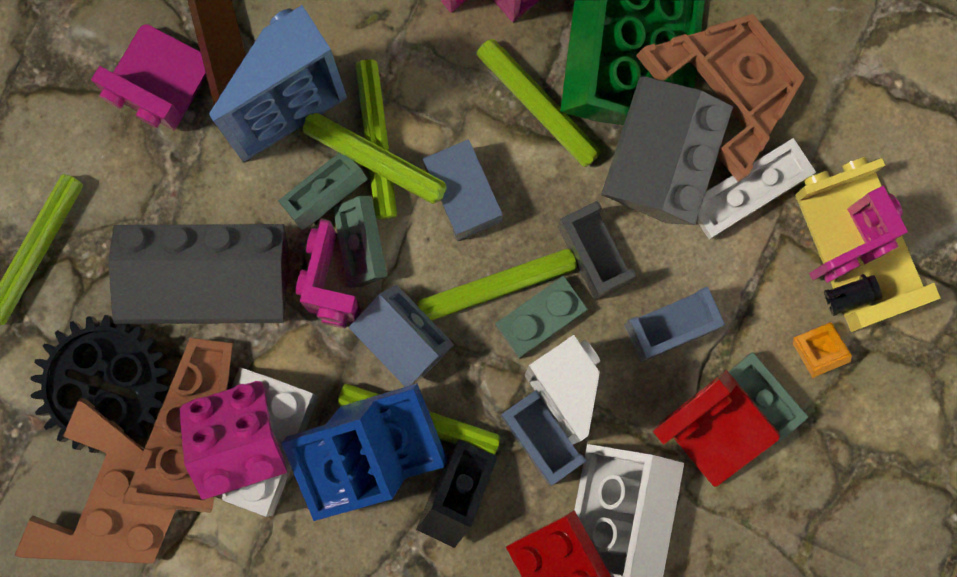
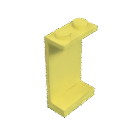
[795,157,941,332]

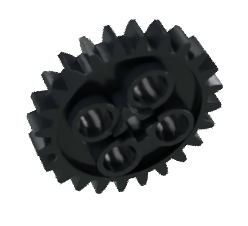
[30,315,172,453]

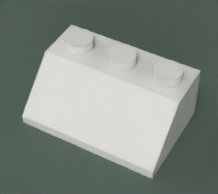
[524,335,600,445]
[215,367,319,517]
[574,444,684,577]

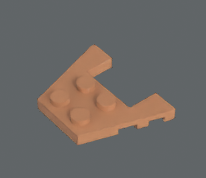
[636,14,805,182]
[14,398,176,564]

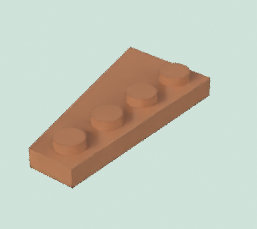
[122,338,233,513]

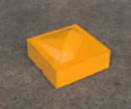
[793,322,852,378]

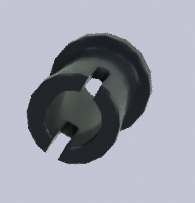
[824,274,882,316]

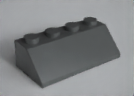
[108,224,290,324]

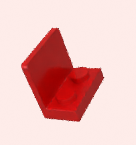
[652,370,780,487]

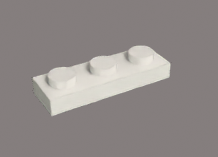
[697,138,816,240]

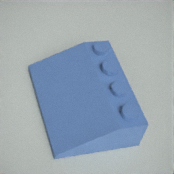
[209,5,347,162]

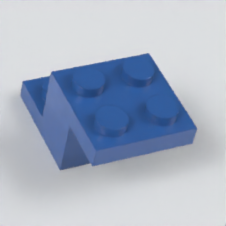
[281,383,448,521]

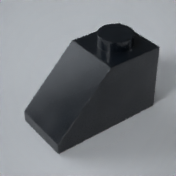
[416,439,497,548]

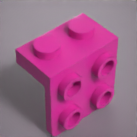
[91,24,207,131]
[809,185,908,283]
[296,219,362,329]
[180,381,287,500]

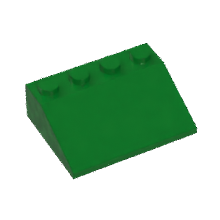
[560,0,705,125]

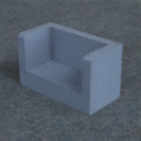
[423,139,503,241]
[348,284,454,387]
[624,287,725,363]
[501,390,586,486]

